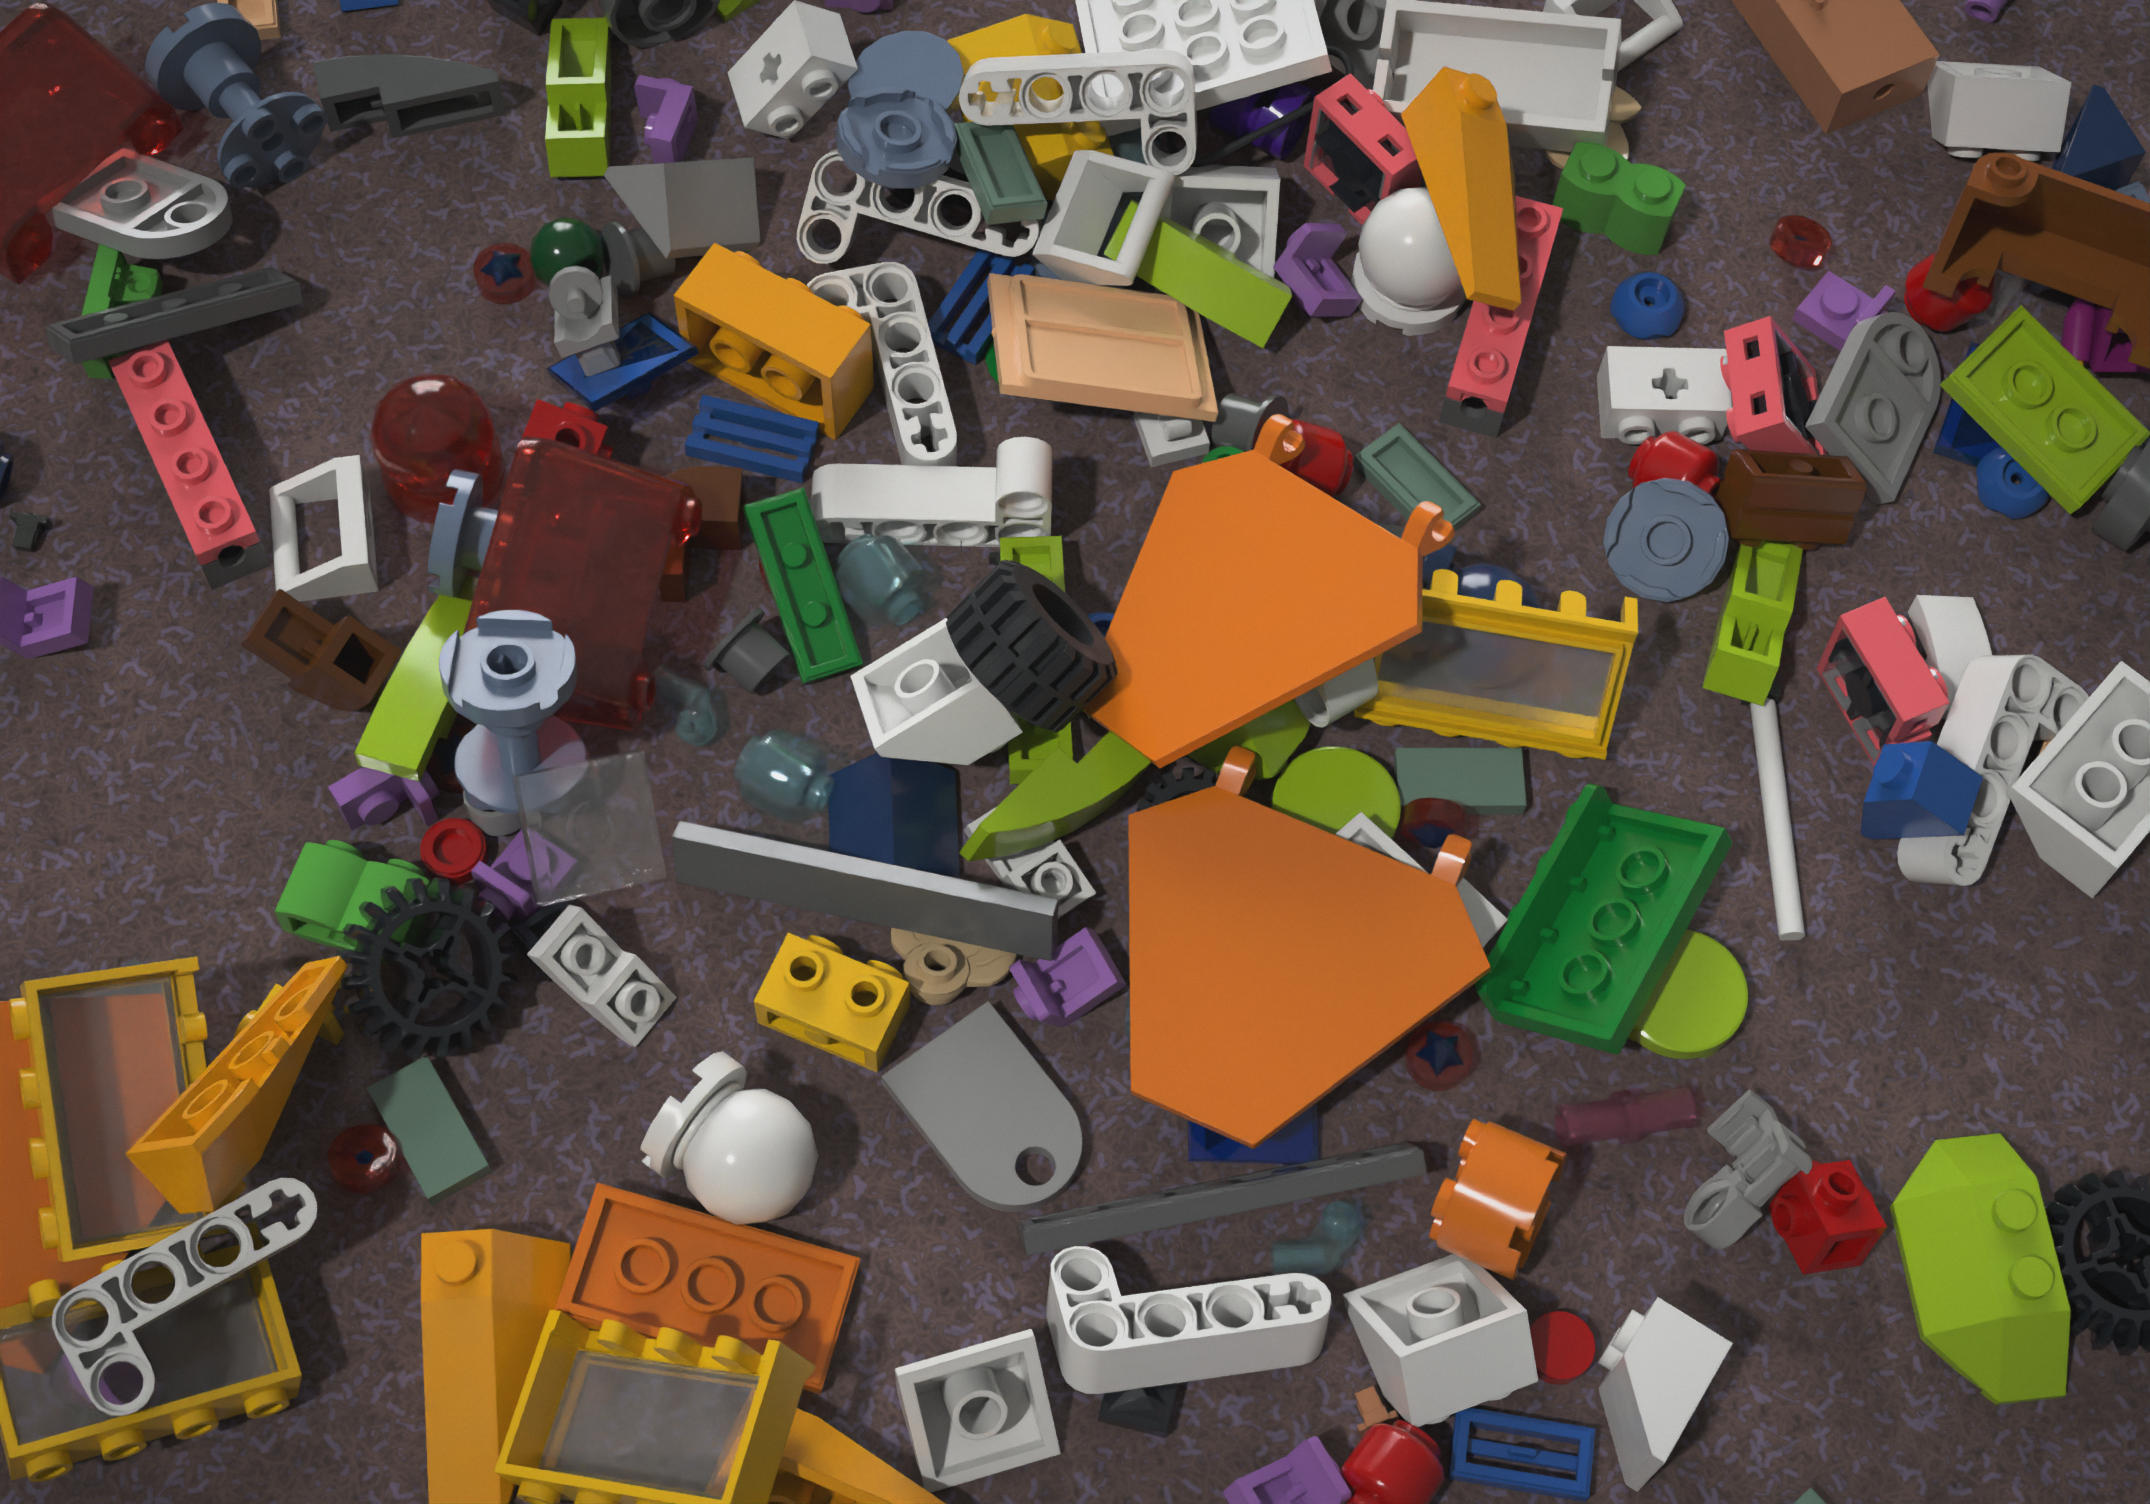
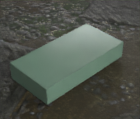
[954,122,1048,225]
[1353,423,1481,531]
[1393,748,1527,815]
[367,1055,492,1206]

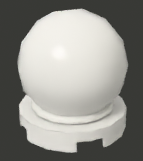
[1351,187,1466,336]
[640,1051,818,1225]

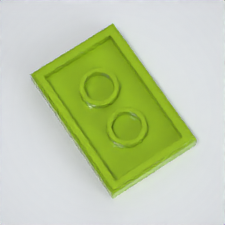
[1940,305,2150,515]

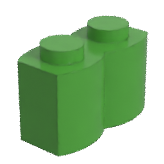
[1552,142,1686,255]
[274,840,431,964]

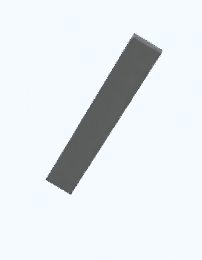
[672,821,1059,961]
[1016,1141,1427,1256]

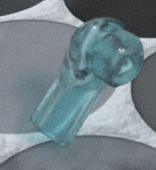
[1271,1201,1362,1275]

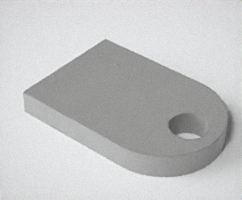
[37,148,233,259]
[1805,312,1941,505]
[881,1001,1082,1212]

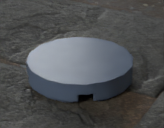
[848,31,965,115]
[835,87,957,188]
[1603,477,1730,602]

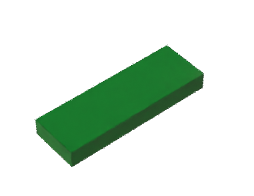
[743,487,863,686]

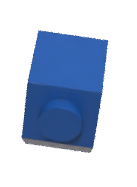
[1860,741,1983,840]

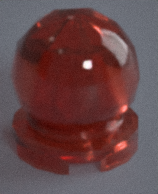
[370,372,506,524]

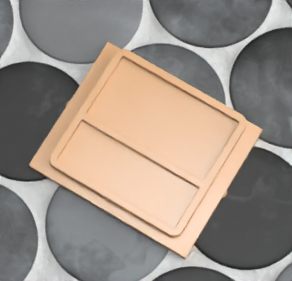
[987,273,1218,422]

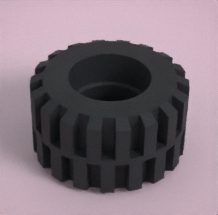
[946,560,1118,732]

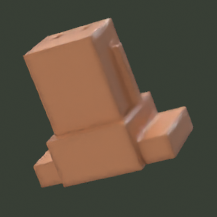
[1354,1386,1399,1437]

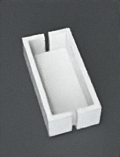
[1373,0,1622,152]

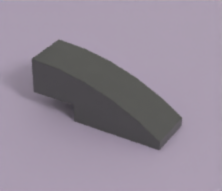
[312,54,506,139]

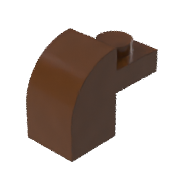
[637,466,746,603]
[240,589,402,711]

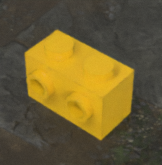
[754,933,910,1073]

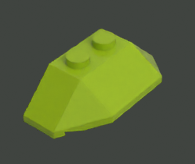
[1890,1133,2071,1405]

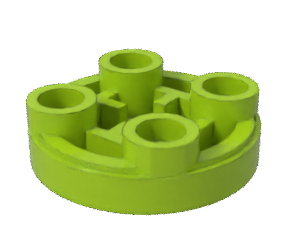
[1271,746,1401,840]
[1628,929,1748,1059]

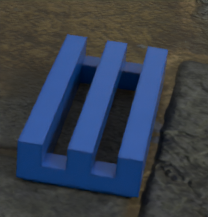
[928,249,1035,365]
[685,395,820,484]
[1447,1408,1595,1502]

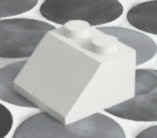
[1927,61,2072,161]
[1155,165,1280,293]
[850,618,1023,765]
[1343,1254,1538,1427]
[1598,1297,1733,1492]

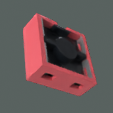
[1303,73,1423,225]
[1720,316,1827,455]
[1816,597,1950,766]

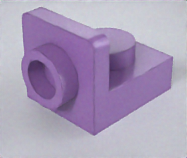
[634,75,699,164]
[1792,271,1896,352]
[328,767,440,831]
[471,826,579,922]

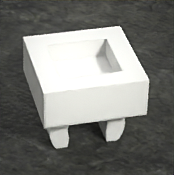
[1133,411,1210,467]

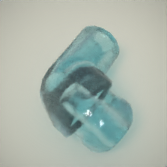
[648,664,719,746]

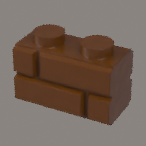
[1714,449,1867,550]

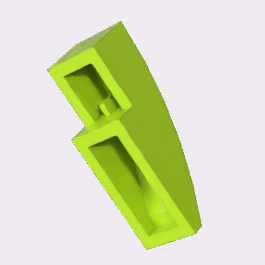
[545,17,611,178]
[1104,199,1292,348]
[1702,540,1803,706]
[959,731,1151,861]

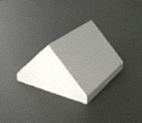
[895,1329,1061,1493]

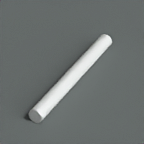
[1750,698,1805,940]

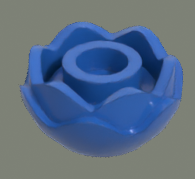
[1610,271,1685,340]
[1976,446,2050,519]

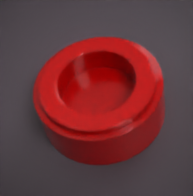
[420,818,488,885]
[1530,1311,1595,1385]

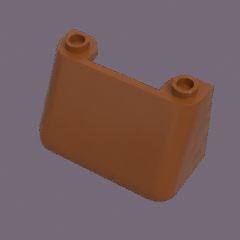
[1922,153,2150,369]

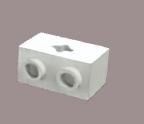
[727,0,858,139]
[1597,346,1732,445]

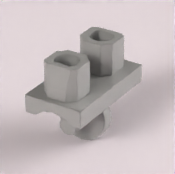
[549,266,620,376]

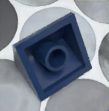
[2051,84,2146,191]
[828,753,960,879]

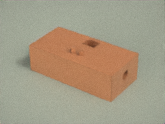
[1731,0,1940,134]

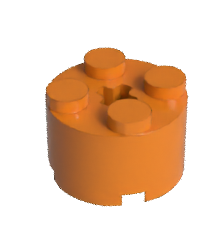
[1429,1119,1567,1281]

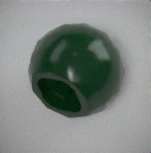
[529,217,606,287]

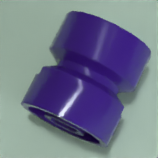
[1209,82,1316,160]

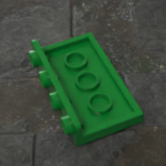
[1475,783,1733,1055]

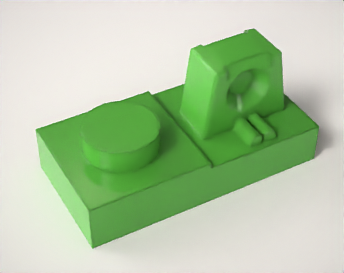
[82,244,163,379]

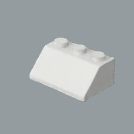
[2007,661,2150,899]

